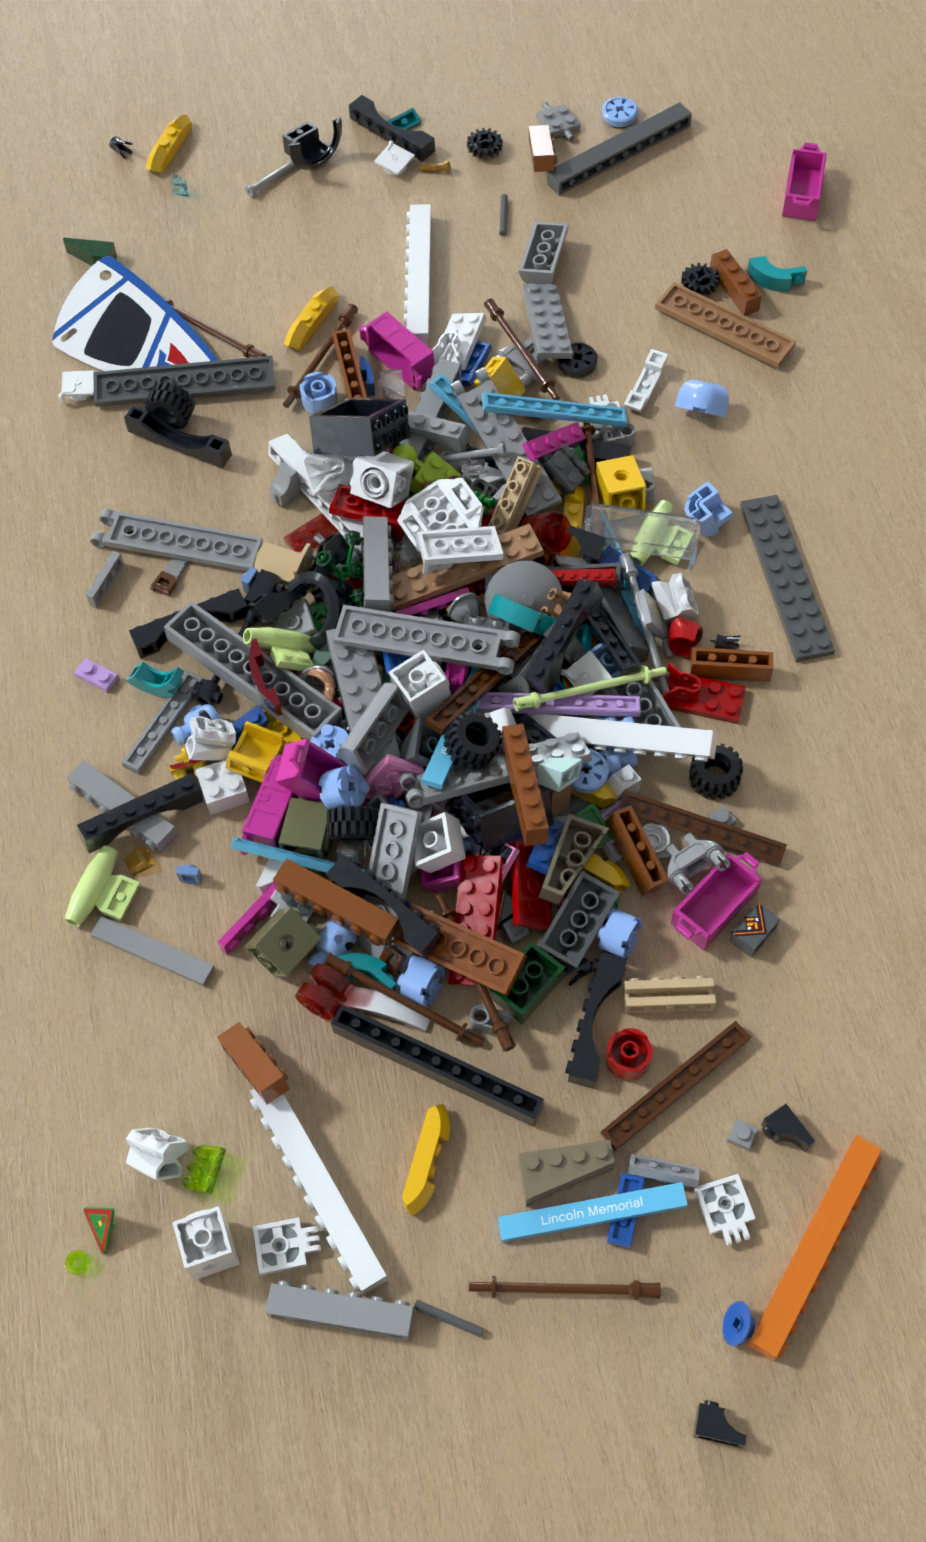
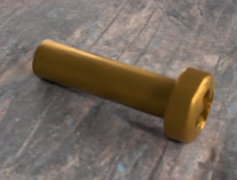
[420,161,451,173]

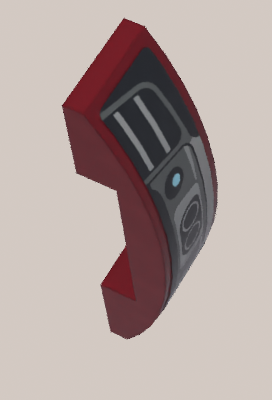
[249,639,282,716]

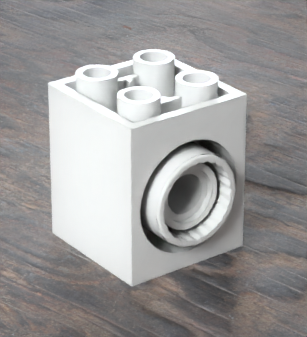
[350,451,414,508]
[389,650,451,721]
[173,1206,240,1281]

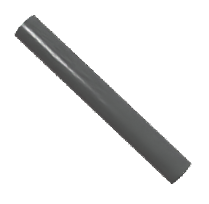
[499,194,508,236]
[414,1299,484,1337]

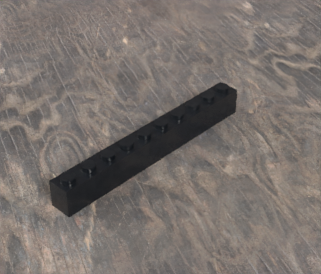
[331,1004,544,1127]

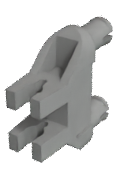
[487,338,547,388]
[666,833,730,895]

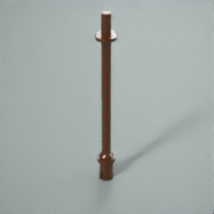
[484,298,560,401]
[166,299,266,358]
[283,304,358,408]
[581,423,606,543]
[435,894,516,1052]
[323,952,484,1047]
[469,1276,661,1300]

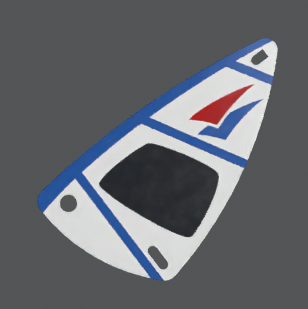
[52,256,218,371]

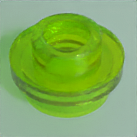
[65,1250,89,1275]

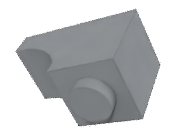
[269,462,300,508]

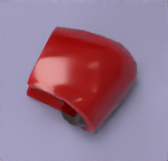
[667,617,703,658]

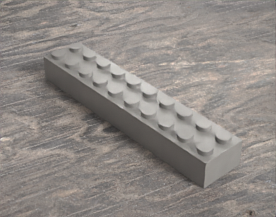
[164,601,343,741]

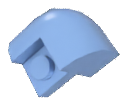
[675,380,729,417]
[684,482,734,537]

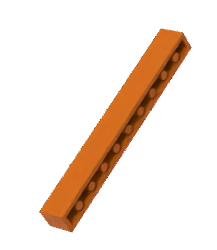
[747,1135,882,1361]

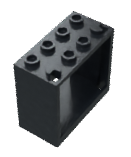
[309,398,410,457]
[445,783,554,852]

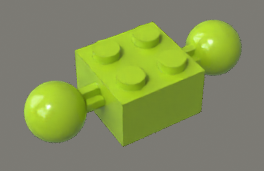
[393,443,462,494]

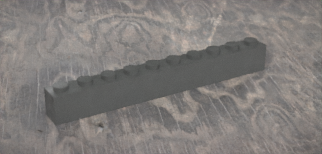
[547,102,692,195]

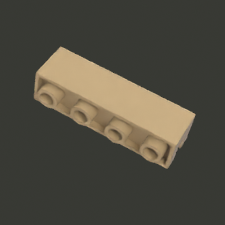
[488,456,544,534]
[623,976,716,1014]

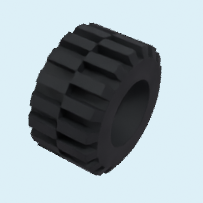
[144,381,195,429]
[444,711,503,770]
[689,743,743,800]
[327,806,380,841]

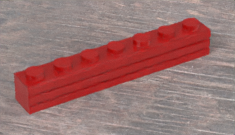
[550,569,617,586]

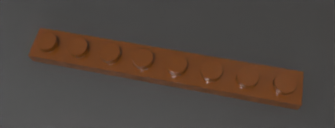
[426,629,542,735]
[619,790,787,864]
[600,1021,751,1151]

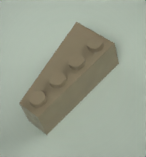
[538,814,609,905]
[518,1140,614,1206]

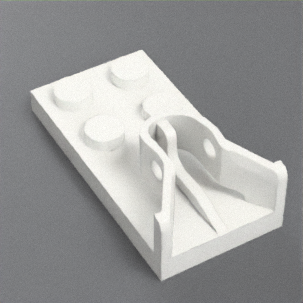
[432,313,486,370]
[301,453,358,496]
[416,526,503,576]

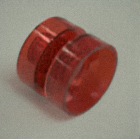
[521,511,572,553]
[295,963,355,1021]

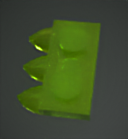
[182,1145,226,1194]

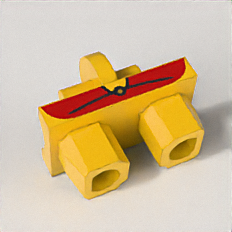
[169,747,207,780]

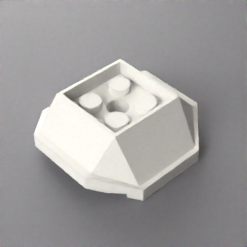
[397,478,484,552]

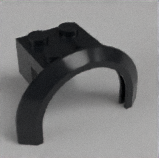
[282,116,342,170]
[288,571,359,650]

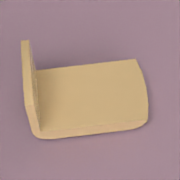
[253,542,314,585]

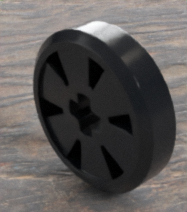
[558,342,598,377]

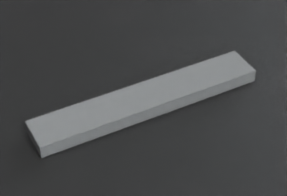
[121,671,204,775]
[90,916,214,986]

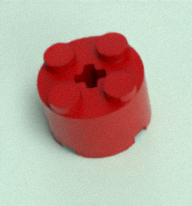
[606,1028,653,1080]

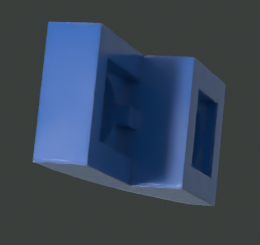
[359,356,375,396]

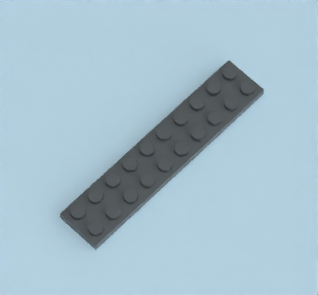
[93,355,275,407]
[740,495,835,662]

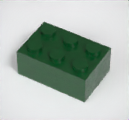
[488,941,565,1024]

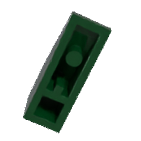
[63,237,117,266]

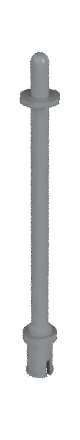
[619,553,670,694]

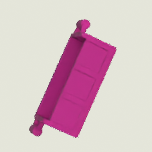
[782,142,827,220]
[359,311,434,390]
[276,738,370,806]
[240,755,299,855]
[670,852,762,951]

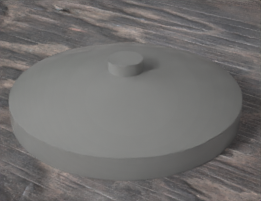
[485,561,563,635]

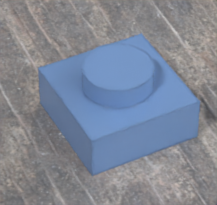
[241,566,258,593]
[176,864,202,884]

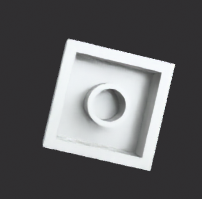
[195,759,250,815]
[414,812,466,873]

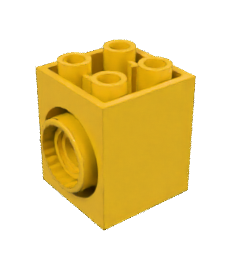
[596,455,646,521]

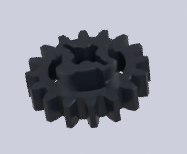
[467,128,503,159]
[681,263,720,295]

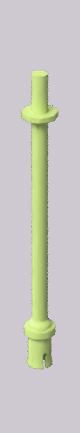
[513,666,667,711]

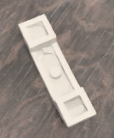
[624,349,668,412]
[343,987,430,1033]

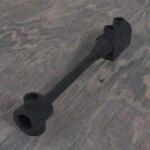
[191,569,285,706]

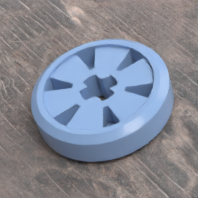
[602,97,638,127]
[571,749,609,793]

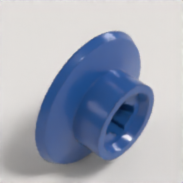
[722,1301,756,1346]

